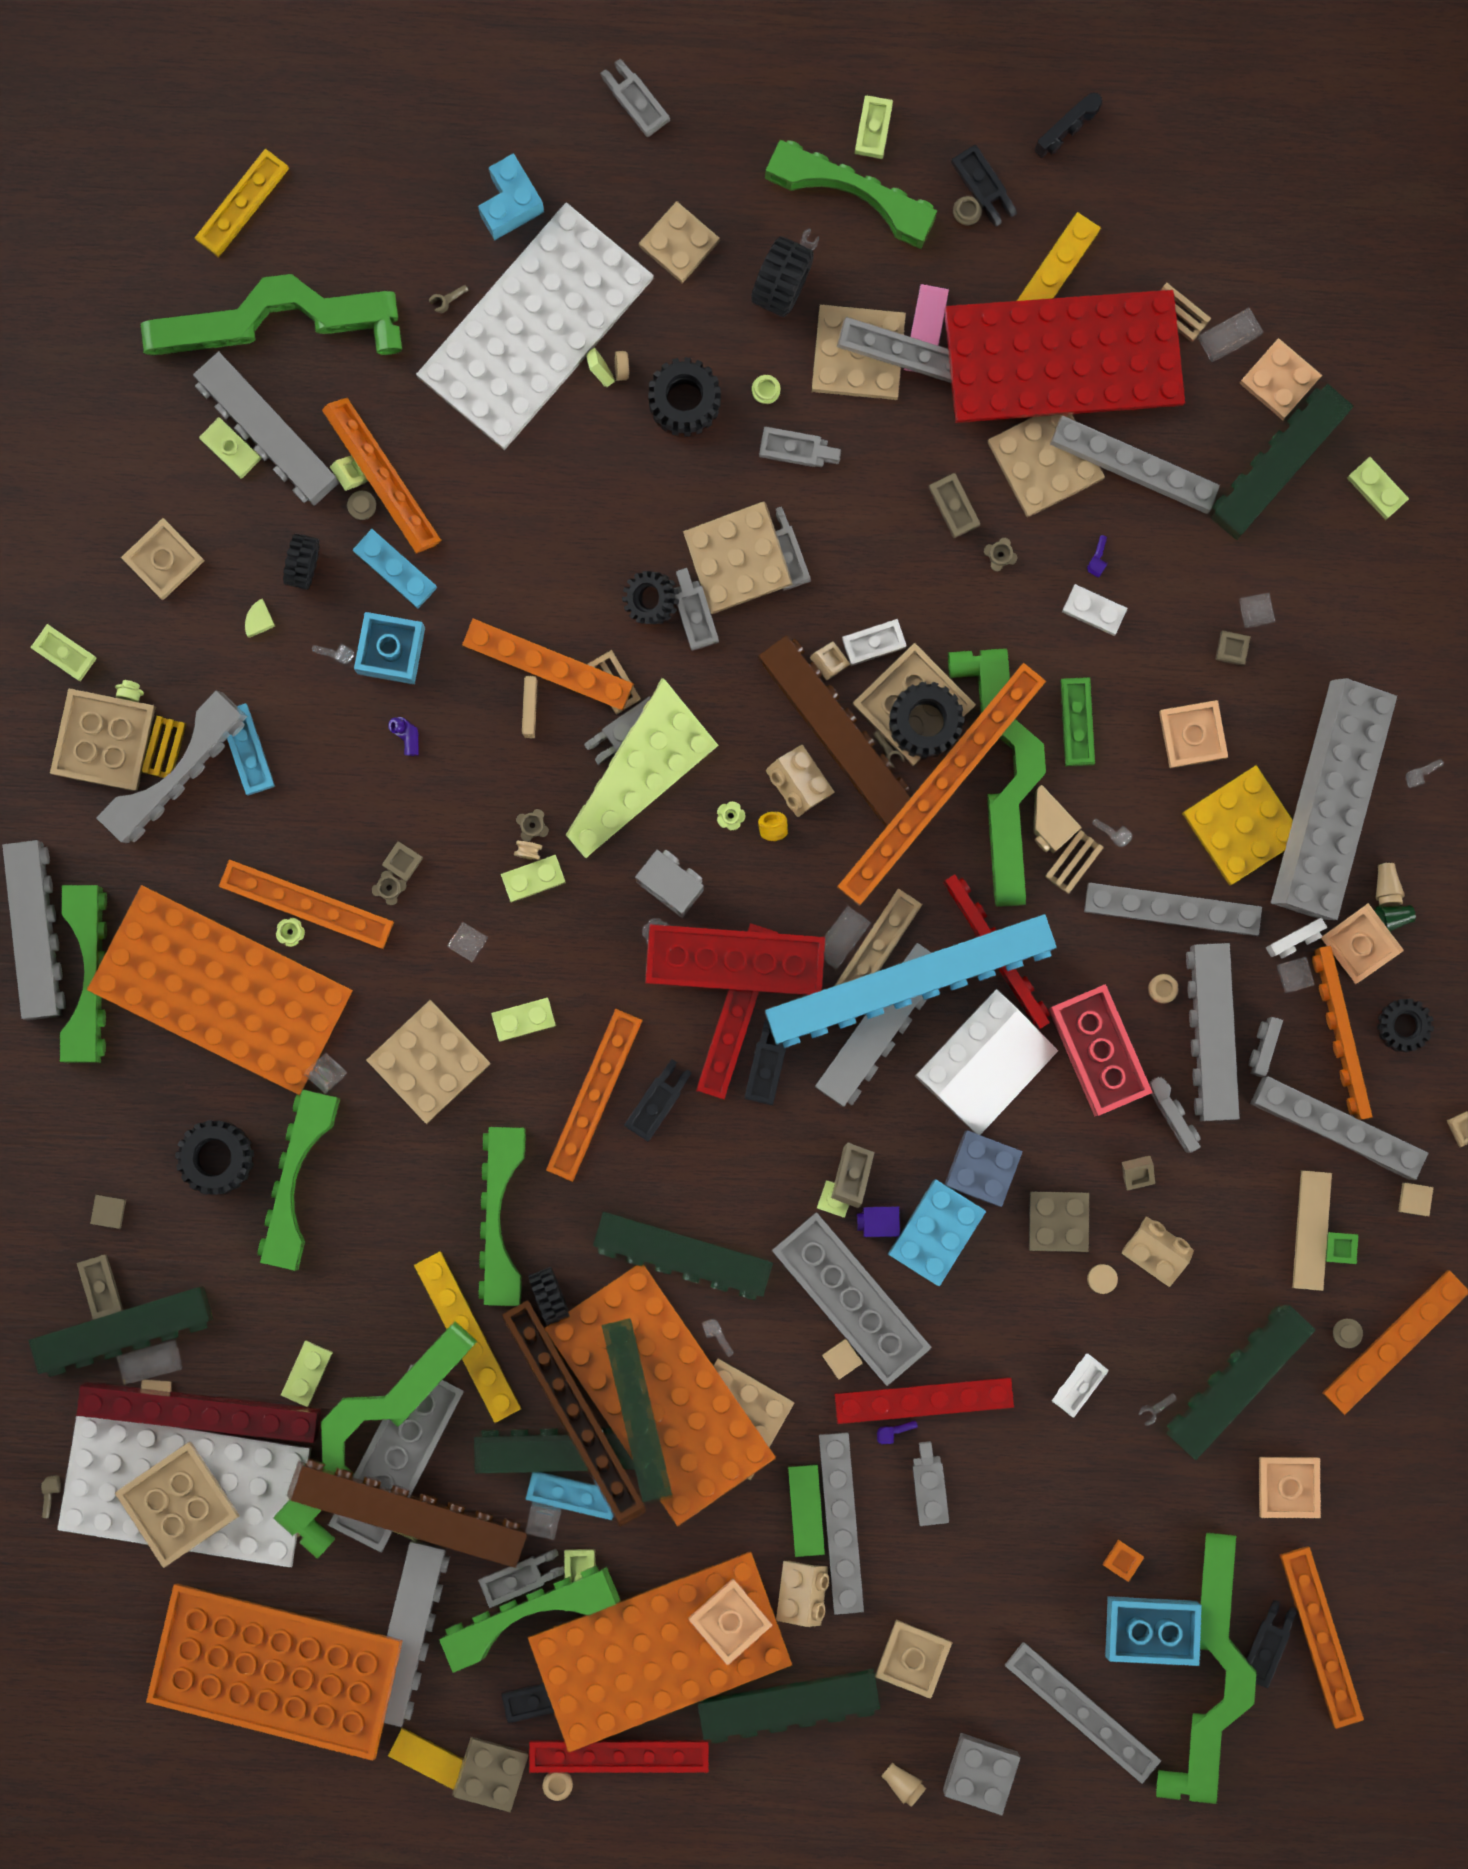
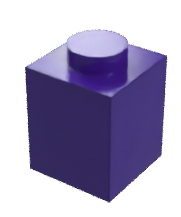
[857,1207,900,1237]

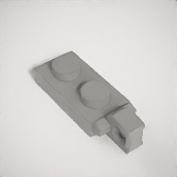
[759,427,841,467]
[674,568,719,651]
[912,1441,949,1526]

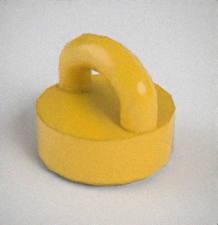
[758,812,788,841]

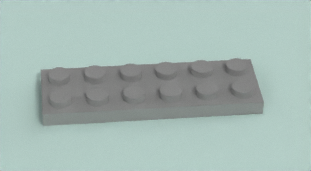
[772,1212,932,1386]
[328,1364,464,1553]

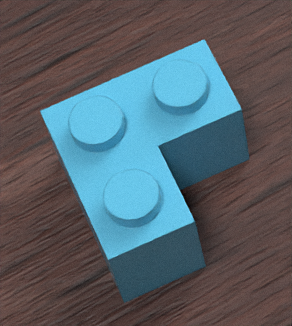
[478,153,544,240]

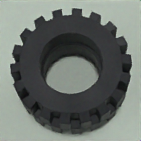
[751,236,814,317]
[648,357,721,437]
[889,681,964,759]
[175,1120,254,1194]

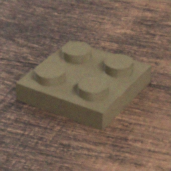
[1029,1192,1089,1252]
[452,1737,529,1812]

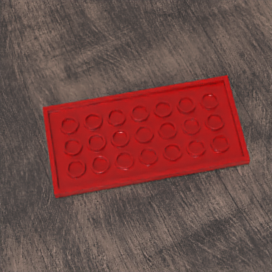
[944,290,1185,423]

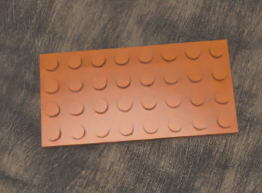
[87,885,353,1095]
[544,1262,776,1527]
[528,1552,792,1752]
[146,1583,403,1761]

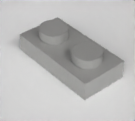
[1248,1017,1283,1077]

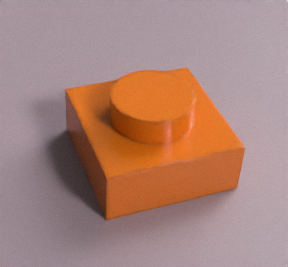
[1102,1539,1145,1582]

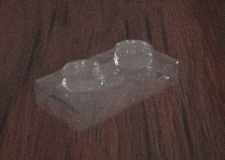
[1198,308,1264,362]
[824,906,871,970]
[117,1340,183,1385]

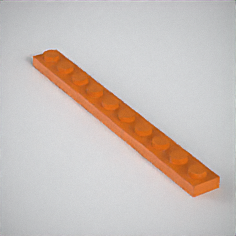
[837,663,1046,906]

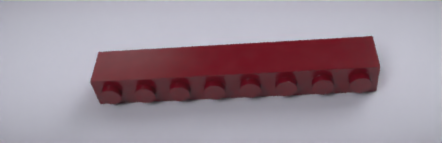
[76,1382,321,1443]

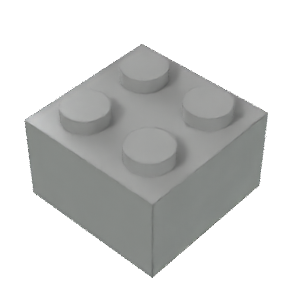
[635,850,704,918]
[943,1733,1021,1815]

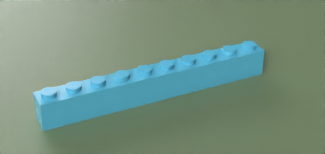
[765,914,1057,1048]

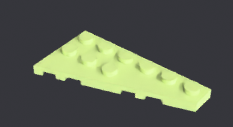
[566,678,719,858]

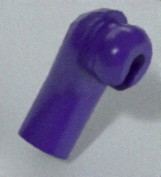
[388,717,419,756]

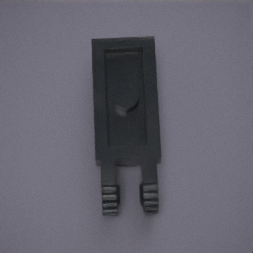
[1035,92,1103,159]
[951,144,1017,227]
[744,1020,786,1106]
[624,1059,692,1142]
[1247,1600,1297,1689]

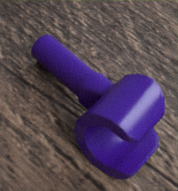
[1087,535,1108,578]
[877,1420,918,1444]

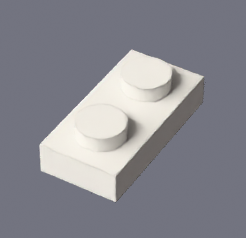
[1062,584,1128,636]
[842,619,907,666]
[1266,917,1327,959]
[1052,1354,1109,1418]

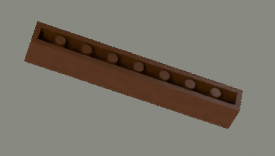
[758,635,910,828]
[502,1300,646,1527]
[287,1459,527,1568]

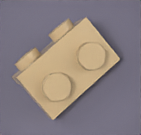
[766,745,835,817]
[1122,1217,1194,1287]
[776,1561,829,1627]

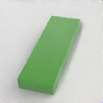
[1060,677,1095,766]
[788,1464,825,1557]

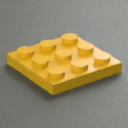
[1182,765,1293,886]

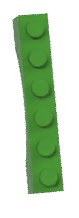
[765,140,937,249]
[60,885,107,1063]
[257,1089,340,1271]
[479,1127,526,1306]
[439,1565,620,1673]

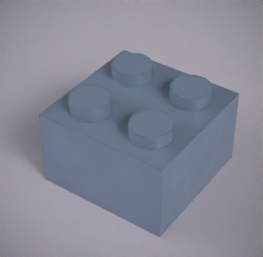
[945,1130,1022,1207]

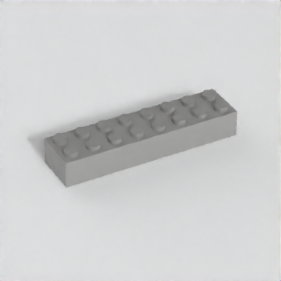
[1271,678,1397,920]

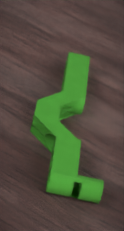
[140,274,402,355]
[948,648,1046,907]
[273,1321,477,1558]
[1156,1533,1257,1804]

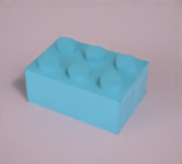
[888,1180,986,1287]
[1105,1596,1202,1666]

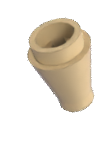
[1376,863,1405,906]
[881,1763,927,1807]

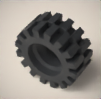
[283,533,320,590]
[622,571,679,624]
[1377,999,1434,1052]
[528,1267,570,1325]

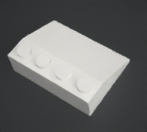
[915,989,1058,1135]

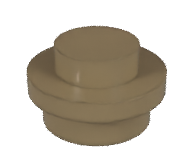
[953,196,982,226]
[347,491,377,520]
[1333,1318,1363,1348]

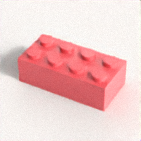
[1048,984,1153,1117]

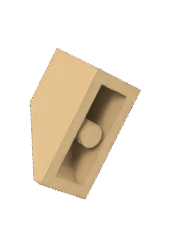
[1033,785,1082,854]

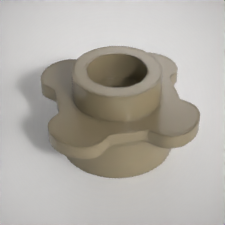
[984,538,1017,571]
[516,809,549,842]
[372,871,407,905]

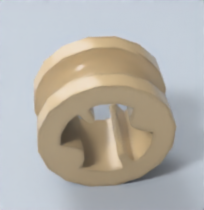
[514,841,542,860]

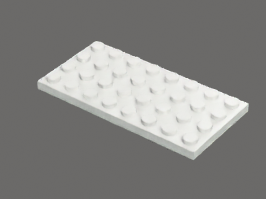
[416,203,654,450]
[58,1416,312,1567]

